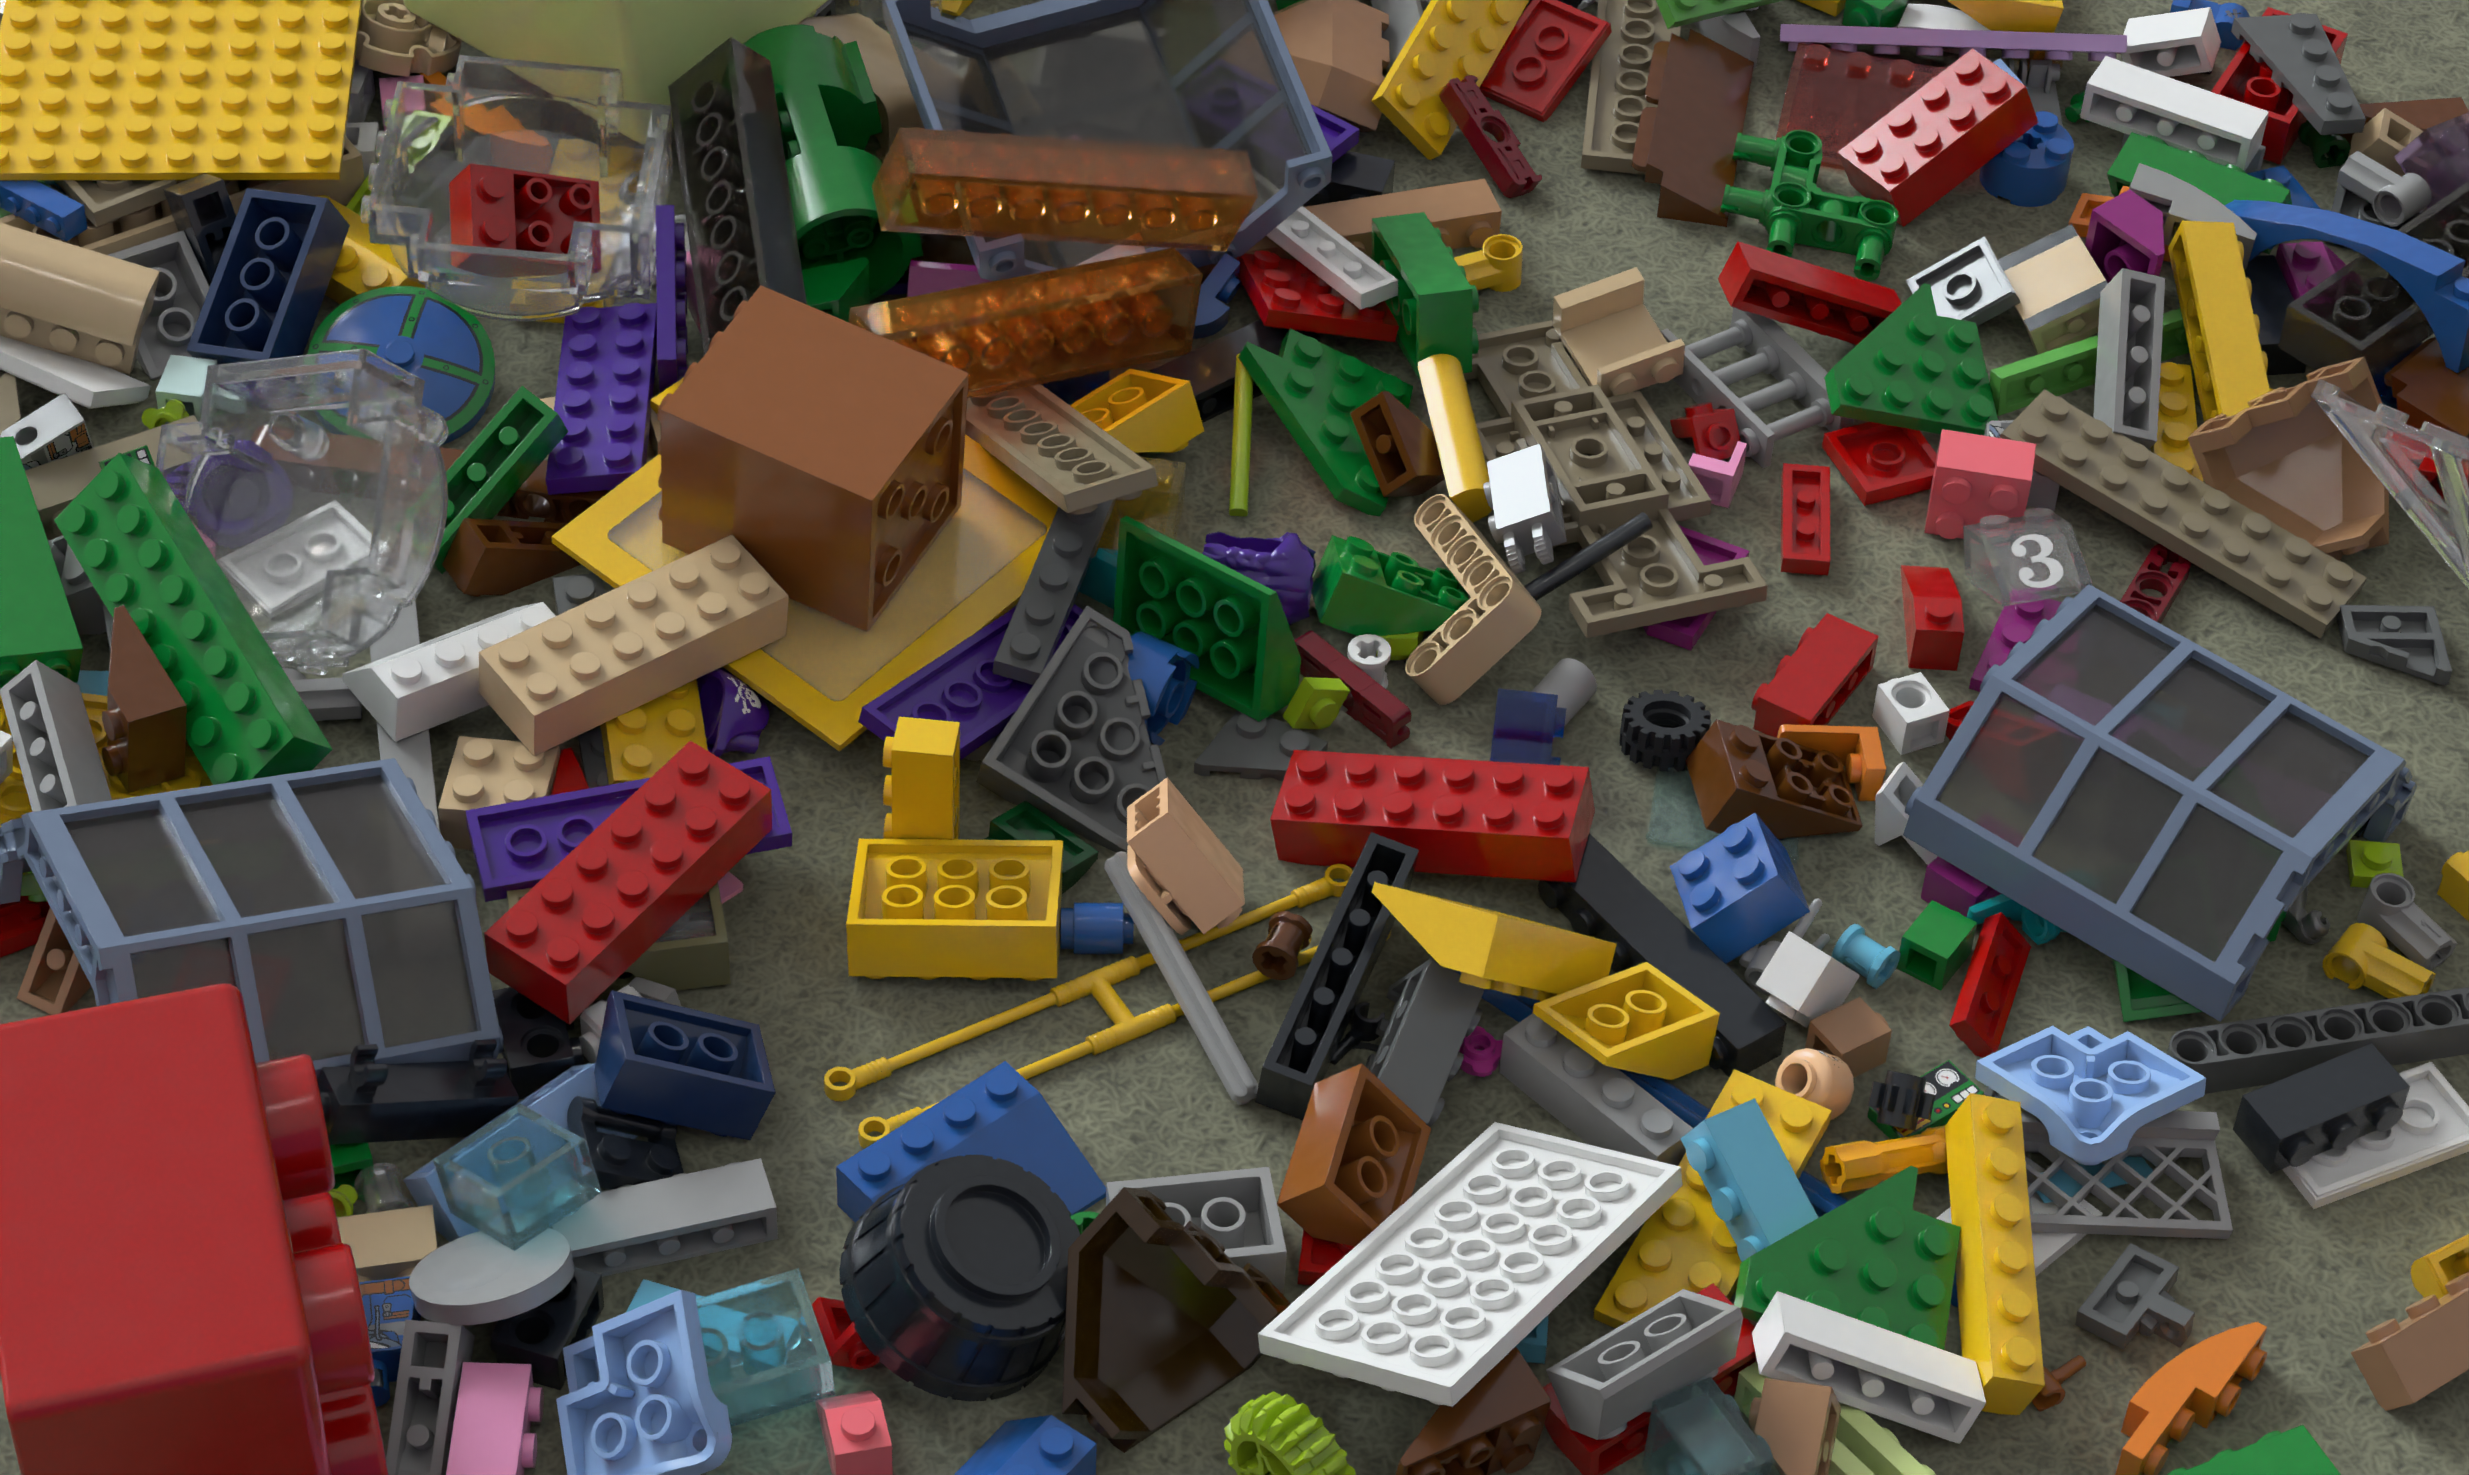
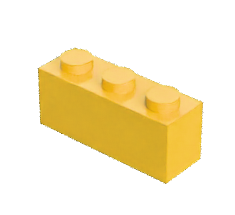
[883,717,960,839]

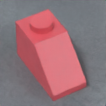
[815,1390,893,1475]

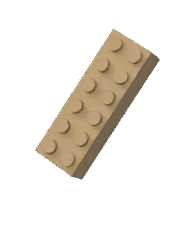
[479,535,789,756]

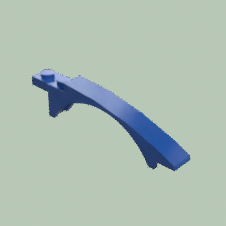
[2224,200,2469,373]

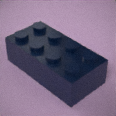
[186,188,350,387]

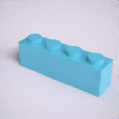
[1681,1098,1818,1262]

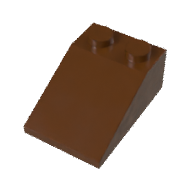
[102,605,187,793]

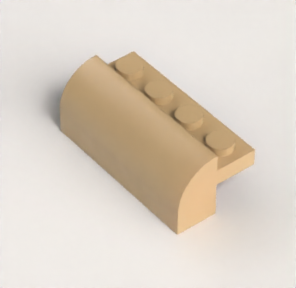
[0,223,160,375]

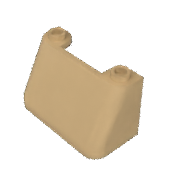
[798,13,964,164]

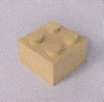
[438,736,560,850]

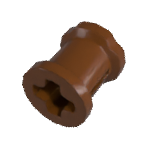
[1252,911,1313,980]

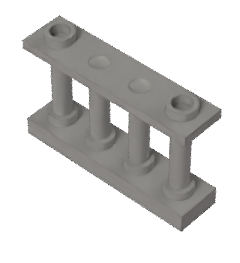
[1661,307,1854,468]

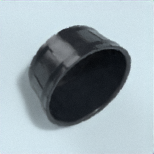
[839,1155,1080,1402]

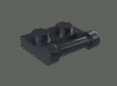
[567,1096,684,1189]

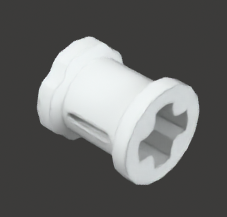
[1347,634,1391,689]

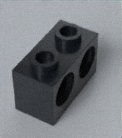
[492,987,584,1100]
[491,1267,604,1390]

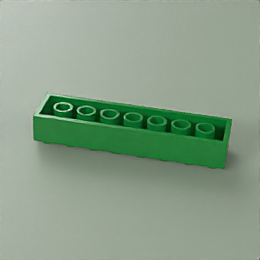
[54,453,333,785]

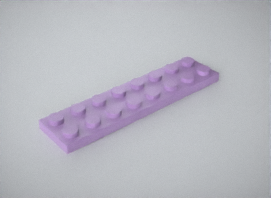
[1780,24,2127,62]

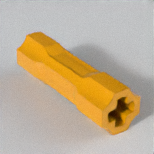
[1820,1125,1948,1194]

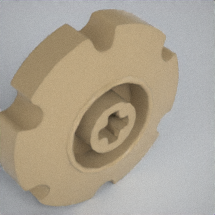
[355,0,462,77]

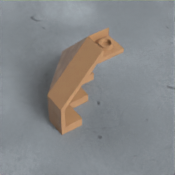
[1211,0,1390,132]
[2188,357,2389,561]

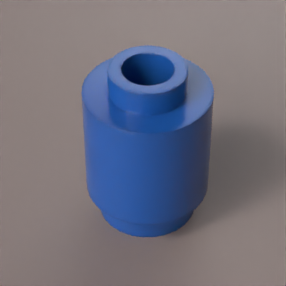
[1060,903,1134,954]

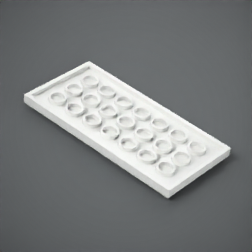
[1258,1122,1682,1407]

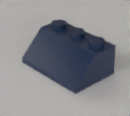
[594,990,776,1140]

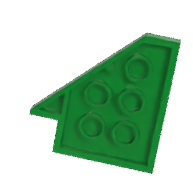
[1824,283,1998,436]
[1238,328,1413,516]
[1734,1166,1961,1350]

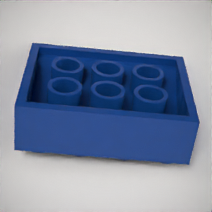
[836,1061,1106,1222]

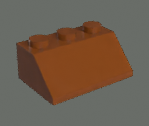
[1277,1063,1431,1247]

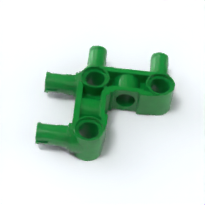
[1720,130,1899,281]

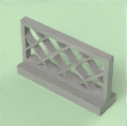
[2021,1108,2233,1239]

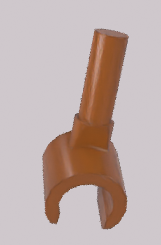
[2031,1355,2086,1412]

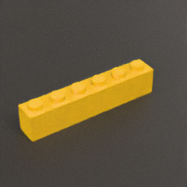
[2168,221,2274,422]
[1945,1093,2045,1415]

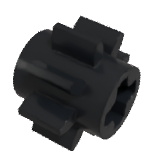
[1868,1070,1936,1131]

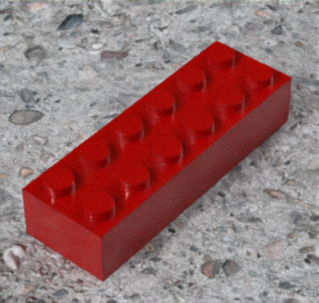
[484,740,772,1025]
[1270,750,1595,882]

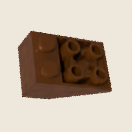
[1686,719,1863,839]
[1396,1347,1551,1475]

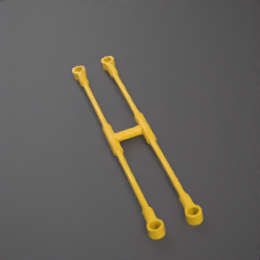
[824,864,1391,1149]

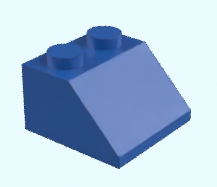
[954,1415,1097,1475]

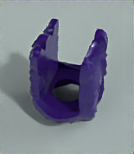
[1202,531,1316,627]

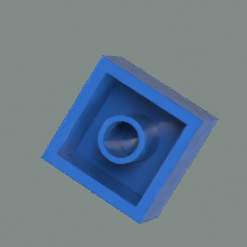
[1670,813,1810,964]

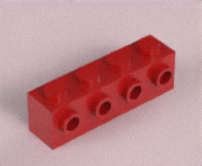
[1718,241,1902,345]

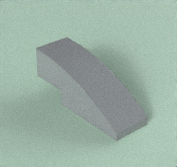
[2129,163,2257,269]

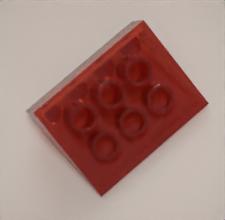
[1775,43,1947,170]

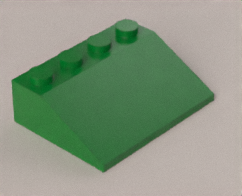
[1113,515,1301,722]

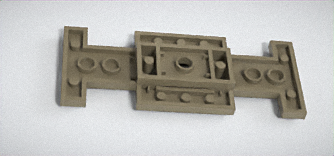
[1463,320,1768,638]

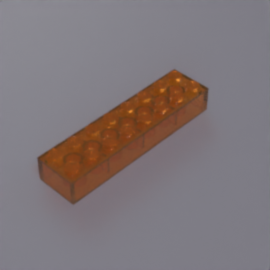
[872,127,1259,251]
[849,247,1203,399]

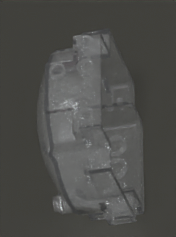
[361,55,673,321]
[156,348,448,675]

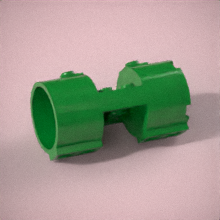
[721,25,924,301]

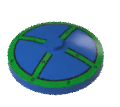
[306,286,496,447]

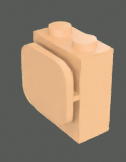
[1127,777,1245,935]

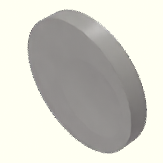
[409,1225,575,1325]

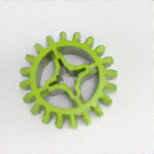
[1223,1391,1356,1475]

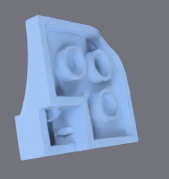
[1975,1026,2206,1165]
[556,1290,732,1475]

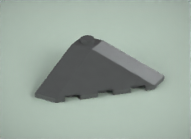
[976,606,1167,853]

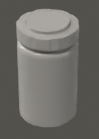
[1512,658,1597,746]

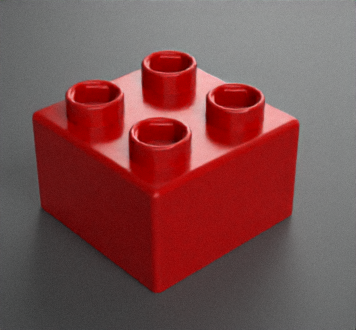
[0,983,388,1475]

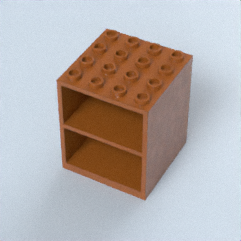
[657,286,969,632]

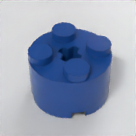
[1979,111,2074,207]
[1128,632,1199,745]

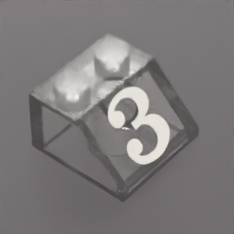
[1963,508,2092,607]

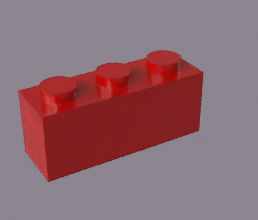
[1751,613,1878,738]

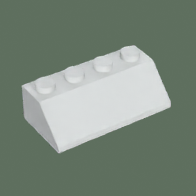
[342,602,556,742]

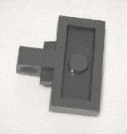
[2075,1243,2195,1350]

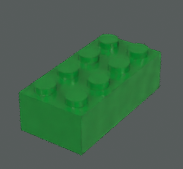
[1372,212,1479,379]

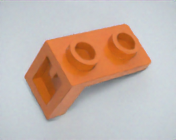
[1777,724,1886,801]

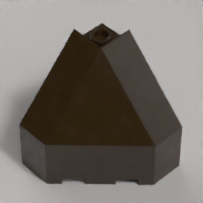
[1062,1187,1291,1453]

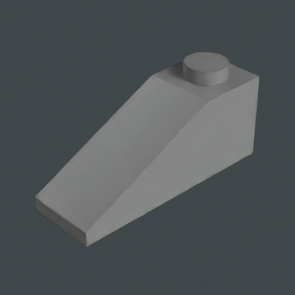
[386,1320,475,1475]

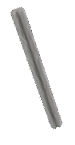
[1104,851,1258,1105]

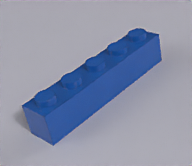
[0,180,88,242]

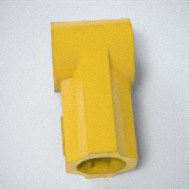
[1454,234,1523,292]
[2323,923,2436,999]

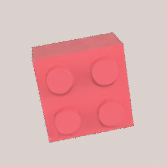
[1924,429,2036,547]

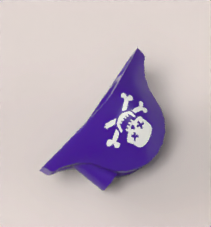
[697,668,769,758]

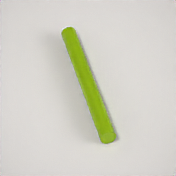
[1229,353,1253,517]

